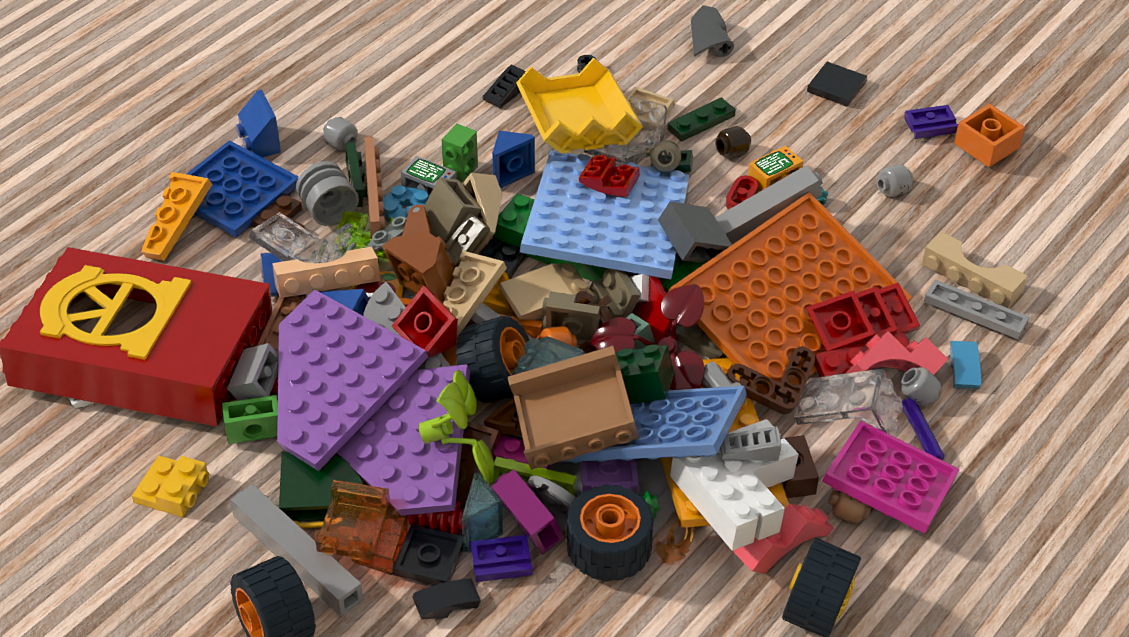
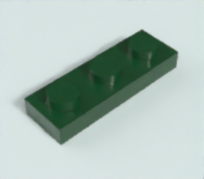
[667,97,736,142]
[345,142,367,207]

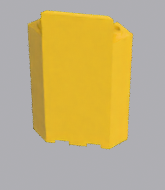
[516,57,643,154]

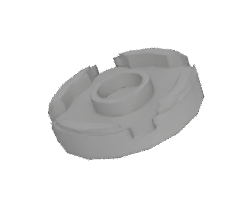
[526,475,576,514]

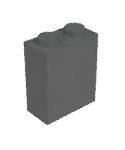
[658,201,732,264]

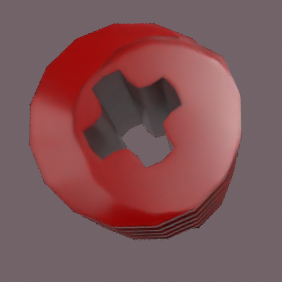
[408,500,471,536]

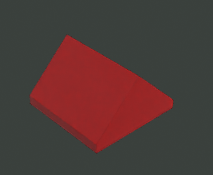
[392,285,458,360]

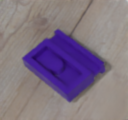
[904,105,958,139]
[470,535,533,582]

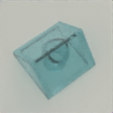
[462,473,503,553]

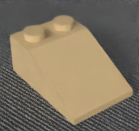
[462,173,502,254]
[498,263,594,320]

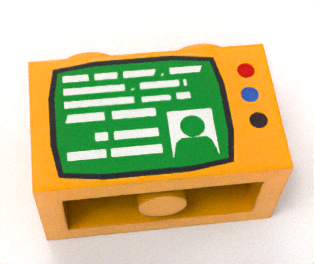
[748,146,804,192]

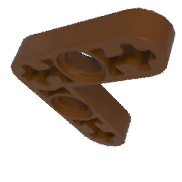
[726,346,815,414]

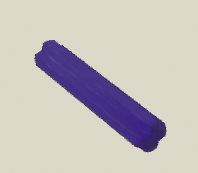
[901,397,945,460]

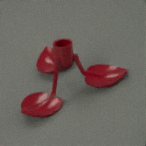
[591,284,705,390]

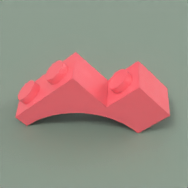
[846,331,948,380]
[734,503,834,574]

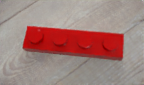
[814,332,910,382]

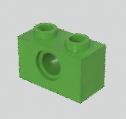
[222,395,278,444]

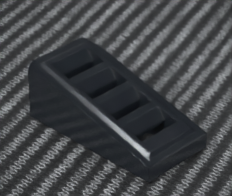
[483,64,526,108]

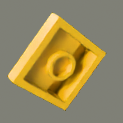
[132,455,210,517]

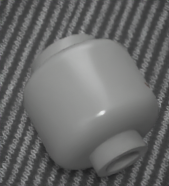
[323,117,358,151]
[877,164,913,197]
[901,367,941,407]

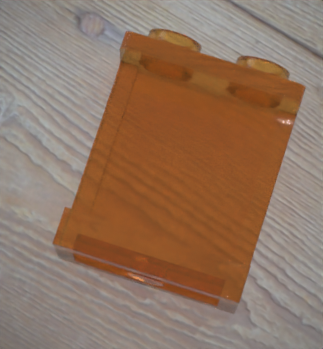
[315,480,390,561]

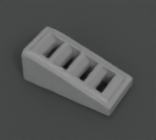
[720,427,781,461]

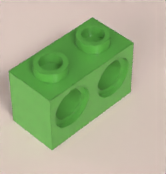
[441,123,478,183]

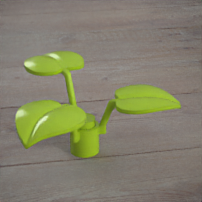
[419,370,495,491]

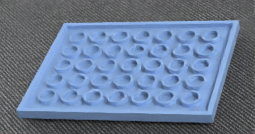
[520,150,689,279]

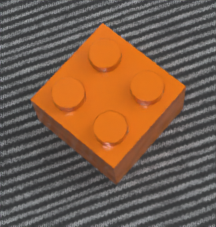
[954,103,1025,167]

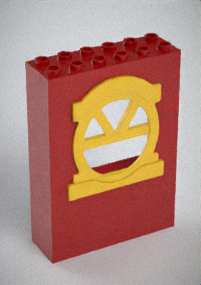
[0,247,272,426]

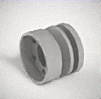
[296,161,359,226]

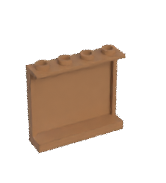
[508,346,639,470]

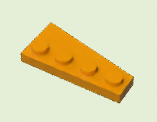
[141,172,213,261]

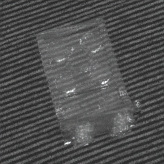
[584,96,667,166]
[249,212,353,263]
[794,369,903,437]

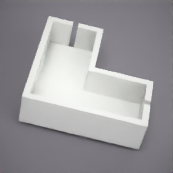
[670,419,798,551]

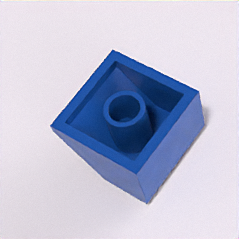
[236,89,281,158]

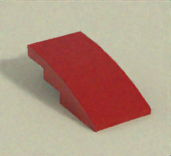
[806,282,920,351]

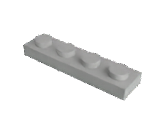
[924,280,1029,340]

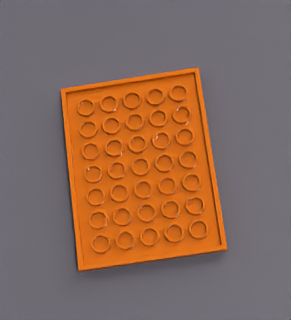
[668,192,912,399]

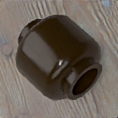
[715,126,751,159]

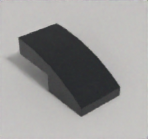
[412,578,481,620]

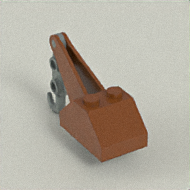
[346,204,455,303]

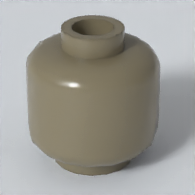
[650,140,681,172]

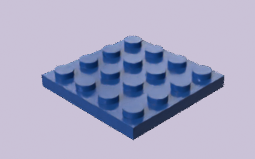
[187,140,299,237]

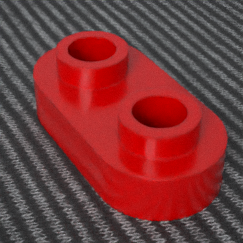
[726,175,758,210]

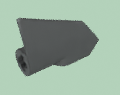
[691,5,734,57]

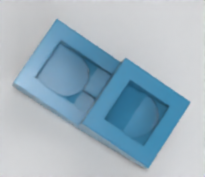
[950,341,982,389]

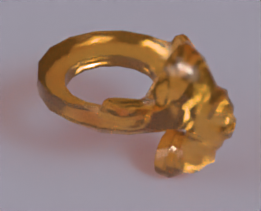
[656,519,695,564]

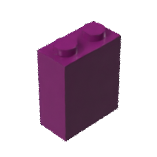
[491,469,565,555]

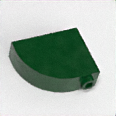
[279,451,366,522]

